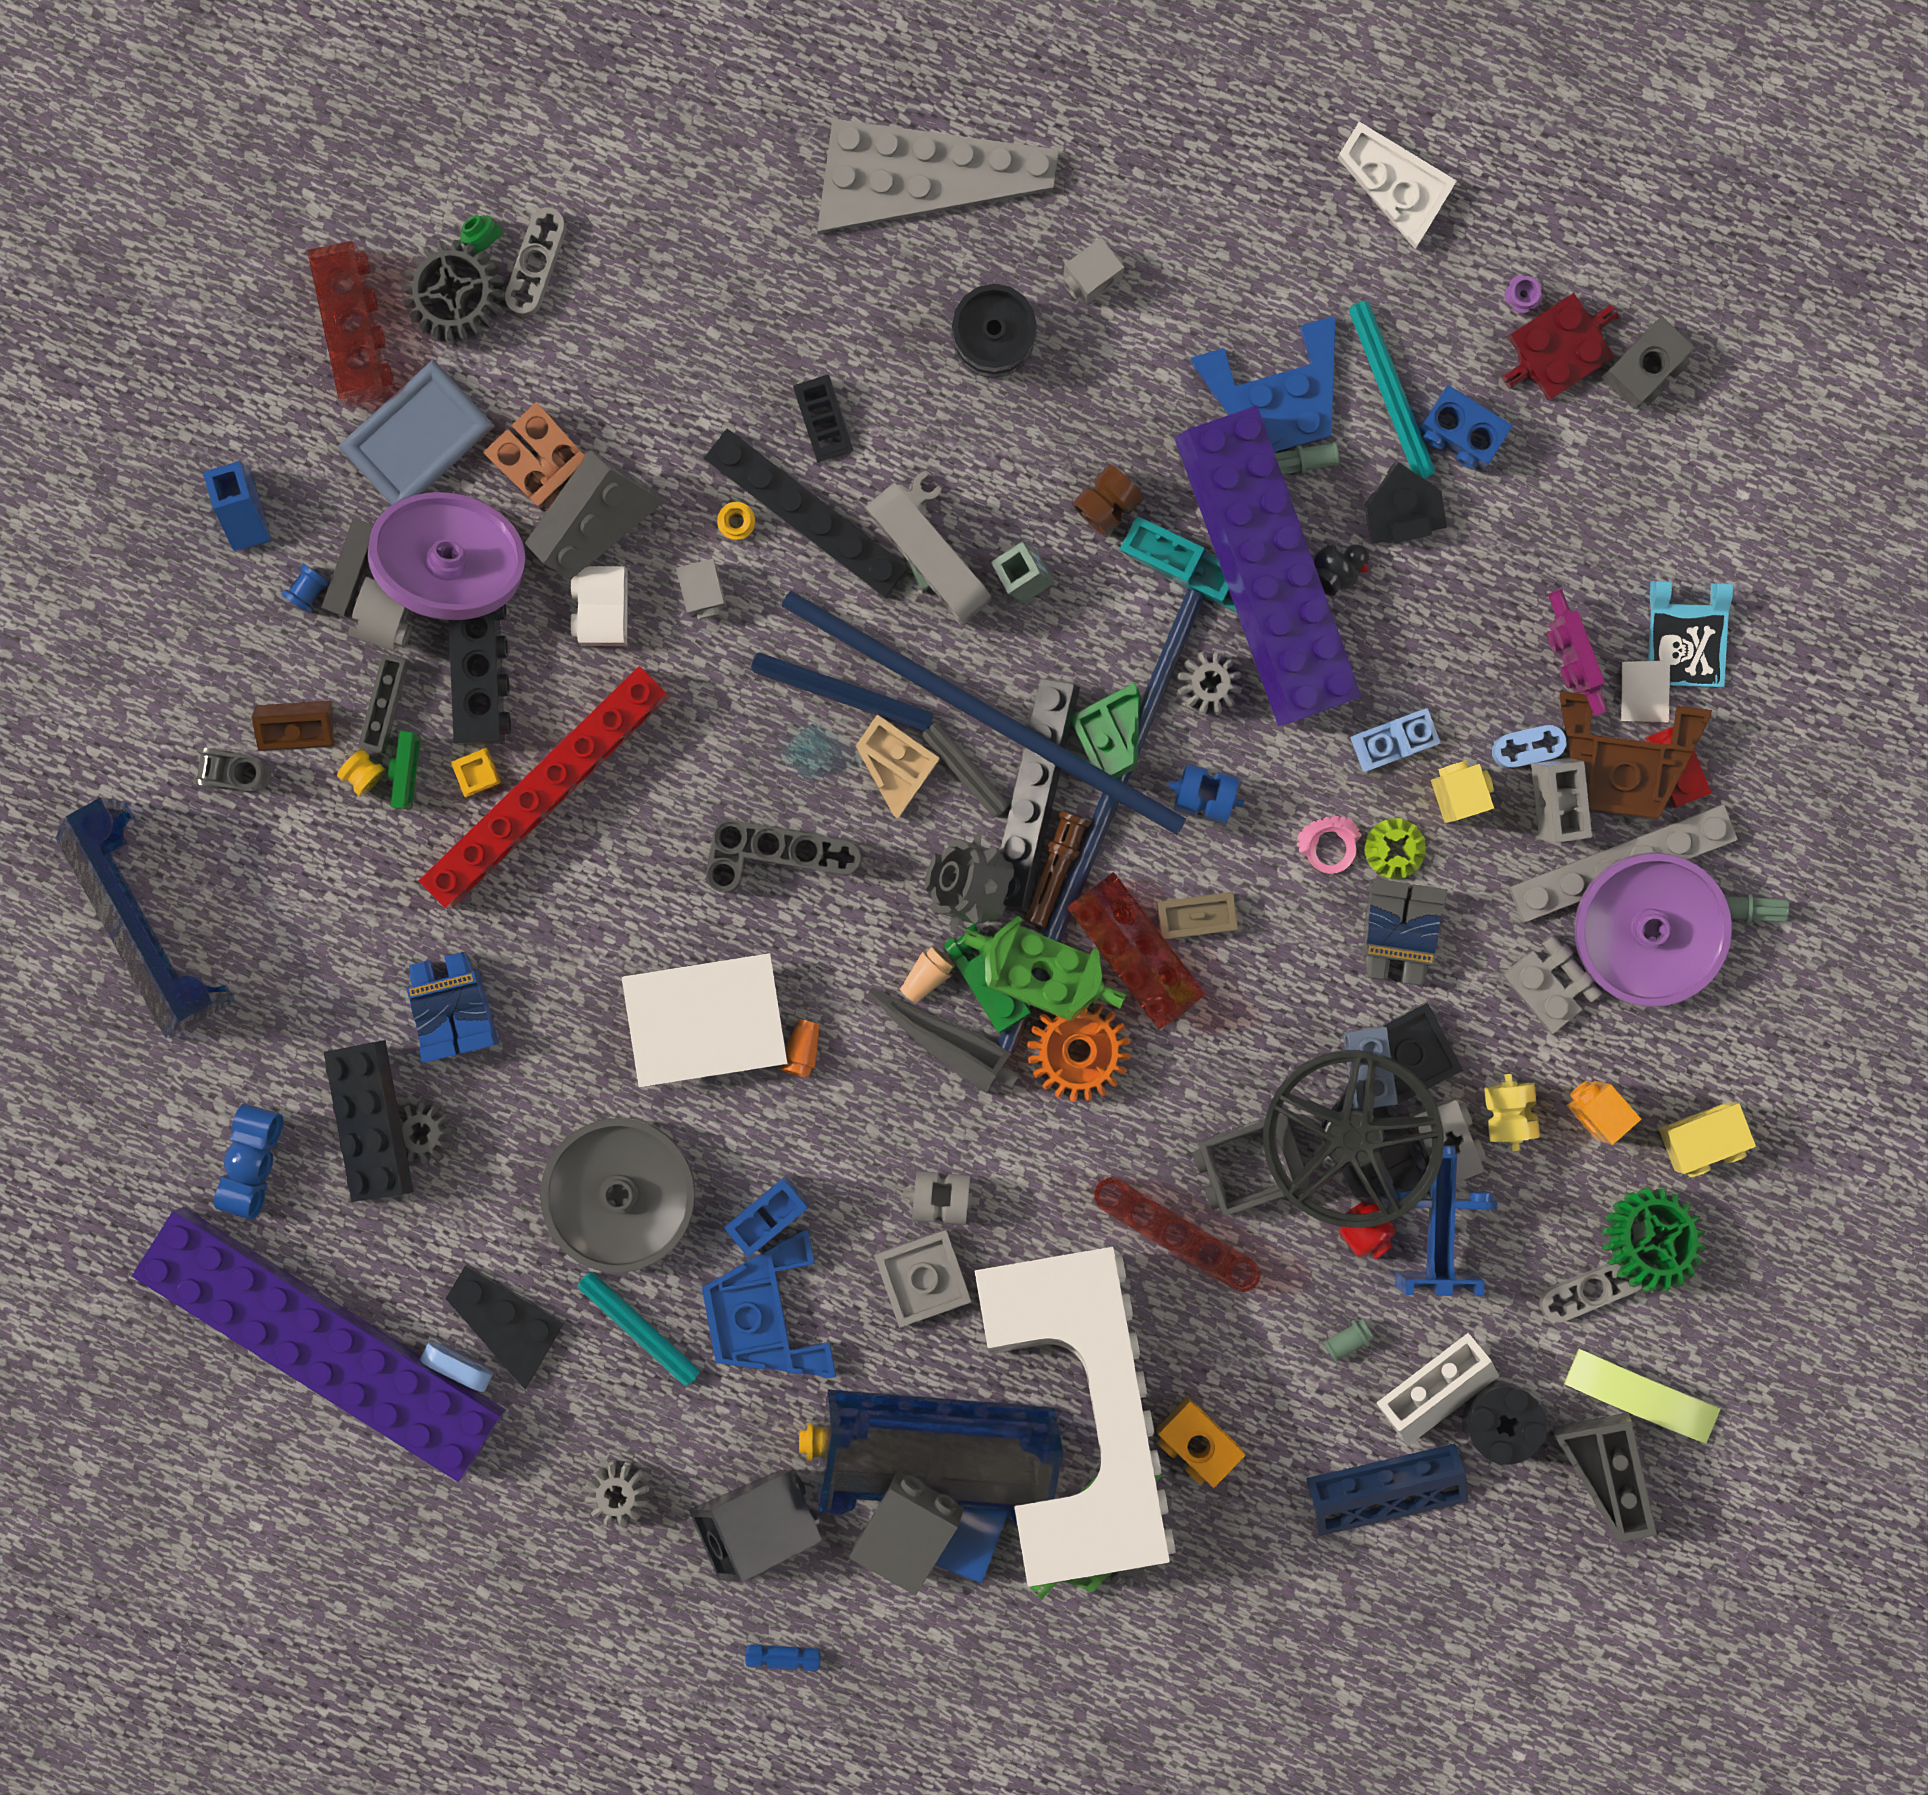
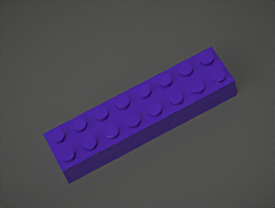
[1174,405,1362,726]

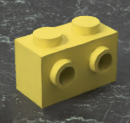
[1431,760,1494,823]
[1658,1101,1756,1177]

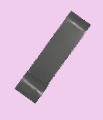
[706,820,862,893]

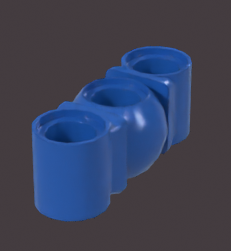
[214,1103,284,1220]

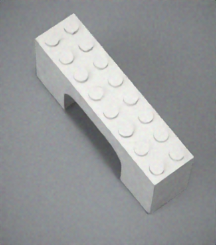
[975,1247,1176,1587]

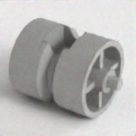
[903,1171,980,1225]

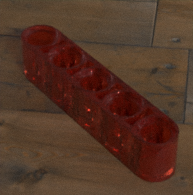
[1092,1175,1260,1292]

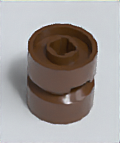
[1072,464,1144,538]

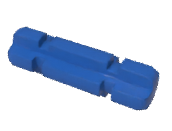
[745,1644,821,1672]

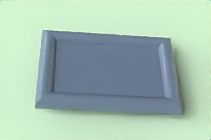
[338,359,495,505]

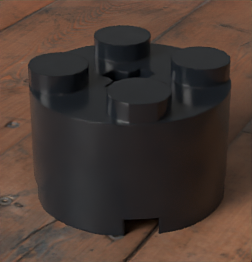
[1462,1381,1547,1465]

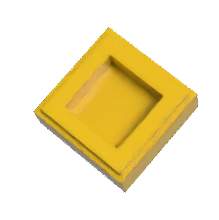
[451,748,502,798]

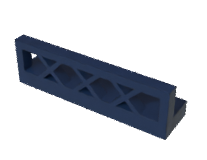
[1306,1444,1468,1536]

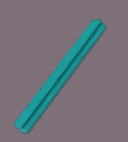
[1349,300,1435,479]

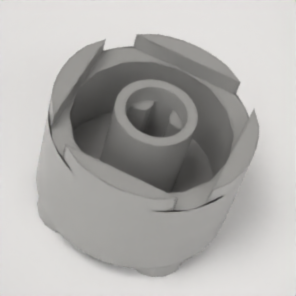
[349,577,412,651]

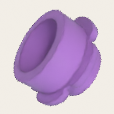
[1504,275,1542,313]

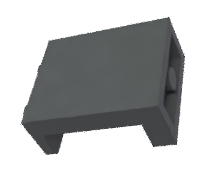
[849,1471,964,1596]

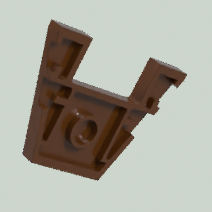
[1559,691,1712,820]

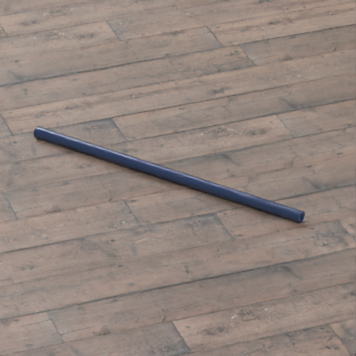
[997,589,1205,1053]

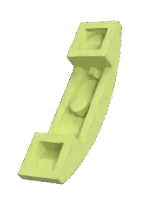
[1564,1349,1721,1444]

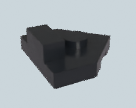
[1364,460,1447,544]

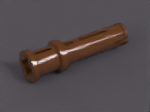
[1023,810,1092,927]

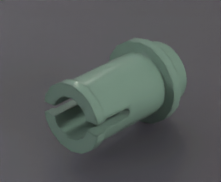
[1323,1319,1375,1363]

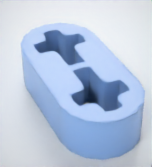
[1492,725,1566,768]
[420,1341,493,1392]

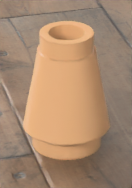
[900,946,955,1003]

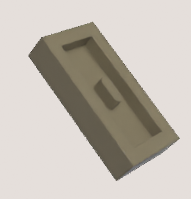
[1156,892,1238,940]

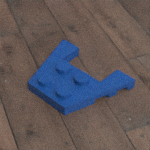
[1191,316,1335,453]
[702,1229,836,1378]

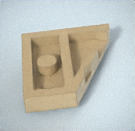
[856,715,940,819]

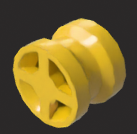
[337,749,386,797]

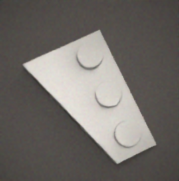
[1338,122,1457,249]

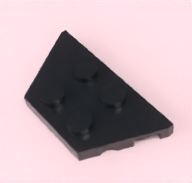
[1320,1085,1430,1197]

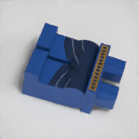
[406,951,499,1063]

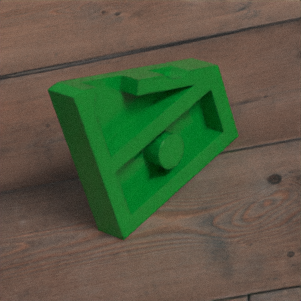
[1072,683,1140,778]

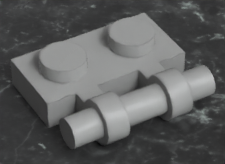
[1502,934,1602,1034]

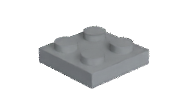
[874,1229,972,1328]

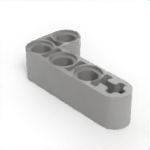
[864,482,991,626]

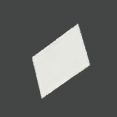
[1621,661,1670,722]

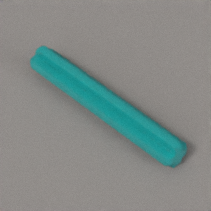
[577,1272,700,1386]

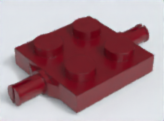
[1502,293,1619,400]

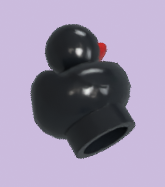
[1313,544,1369,596]

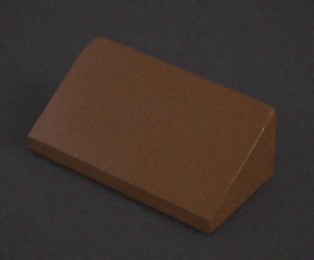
[251,700,334,751]

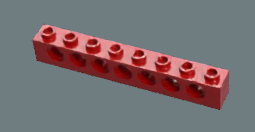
[418,666,670,909]

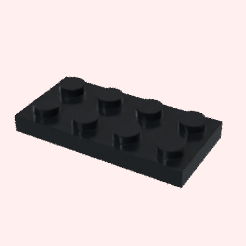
[323,1040,414,1202]

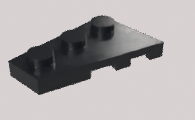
[446,1265,565,1390]

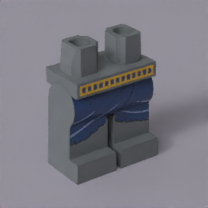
[1361,878,1448,986]

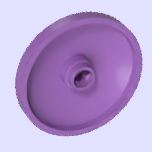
[368,492,525,620]
[1575,852,1732,1006]

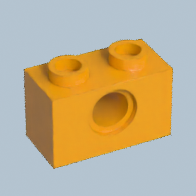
[1566,1080,1641,1145]
[1156,1396,1246,1488]

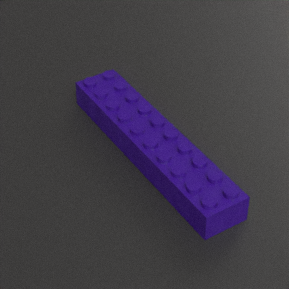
[131,1207,506,1482]

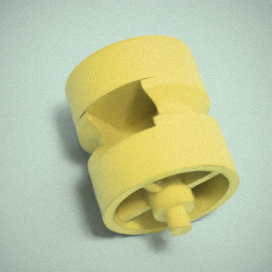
[1484,1074,1540,1151]

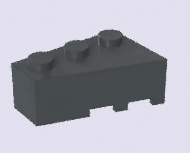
[525,450,664,579]
[1553,1412,1657,1542]

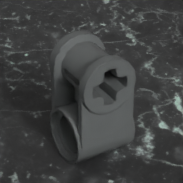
[192,746,271,792]

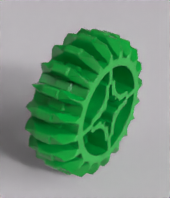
[1601,1188,1707,1292]

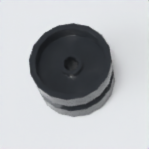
[952,284,1037,378]

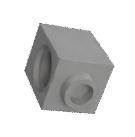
[1062,238,1124,305]
[676,559,727,621]

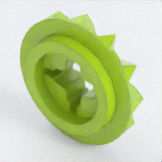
[1365,818,1426,879]

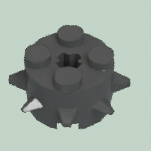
[925,830,1014,933]

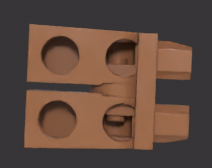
[483,402,585,511]

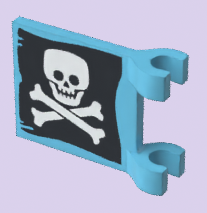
[1648,581,1733,687]

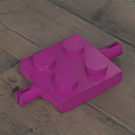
[1546,588,1609,716]

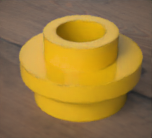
[717,502,756,540]
[799,1422,823,1461]

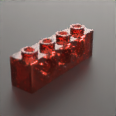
[307,241,394,406]
[1067,872,1206,1030]

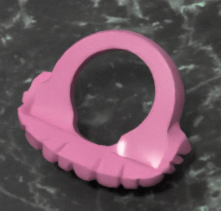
[1297,816,1362,874]

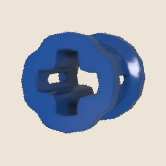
[281,563,330,614]

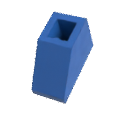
[203,461,272,552]

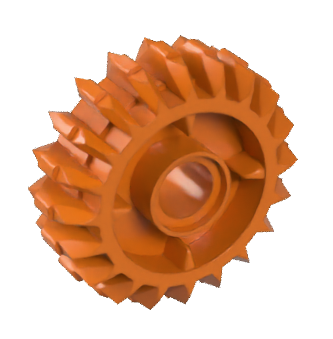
[1027,1003,1131,1102]

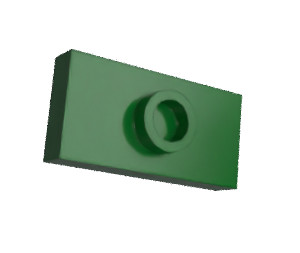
[388,731,421,810]

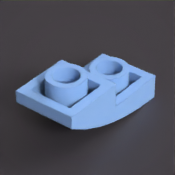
[1350,708,1441,773]

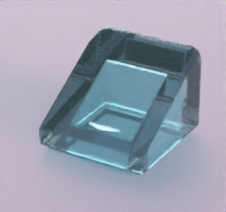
[781,722,840,780]

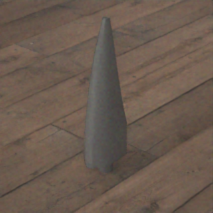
[868,988,1020,1094]

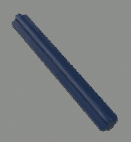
[751,653,933,732]

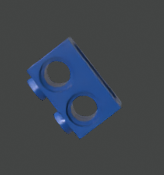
[1419,385,1513,470]
[724,1175,810,1258]

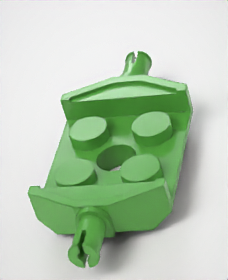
[961,916,1126,1021]

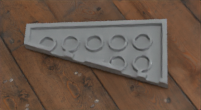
[817,119,1059,234]

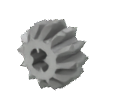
[1177,651,1242,716]
[585,1460,650,1527]

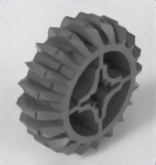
[401,239,505,345]

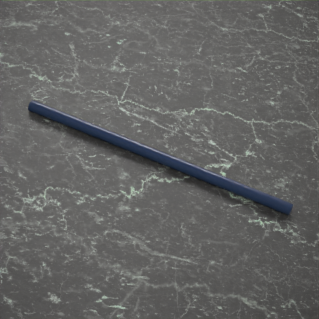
[782,591,1186,835]

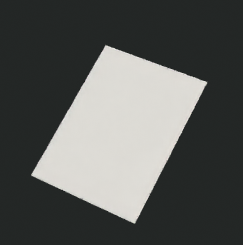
[622,953,787,1087]

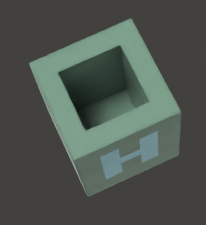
[991,541,1055,603]

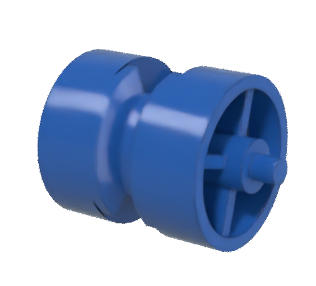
[1168,763,1244,825]

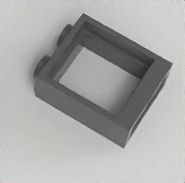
[1192,1113,1311,1217]

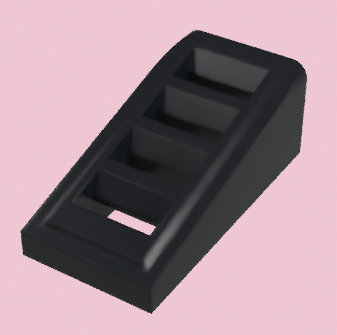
[793,375,853,463]

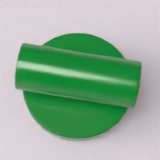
[460,215,504,256]

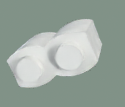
[571,566,628,646]

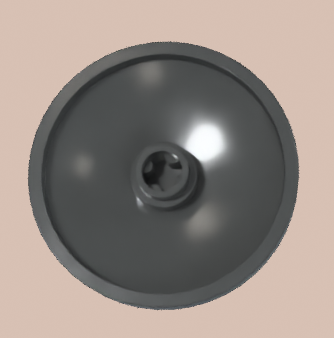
[540,1118,696,1273]

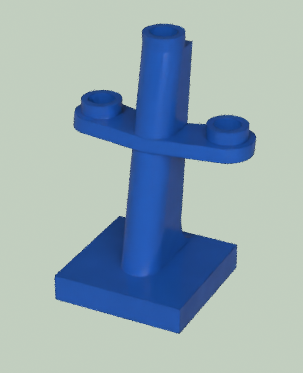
[1388,1145,1497,1296]

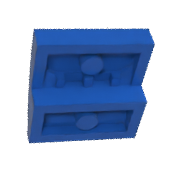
[934,1478,1010,1583]

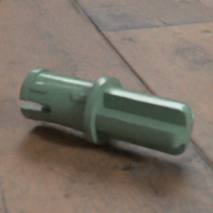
[1275,442,1339,475]
[1725,894,1790,924]

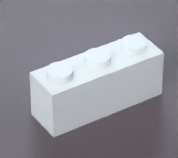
[1377,1333,1499,1446]

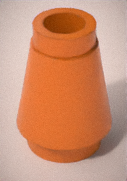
[780,1019,820,1078]

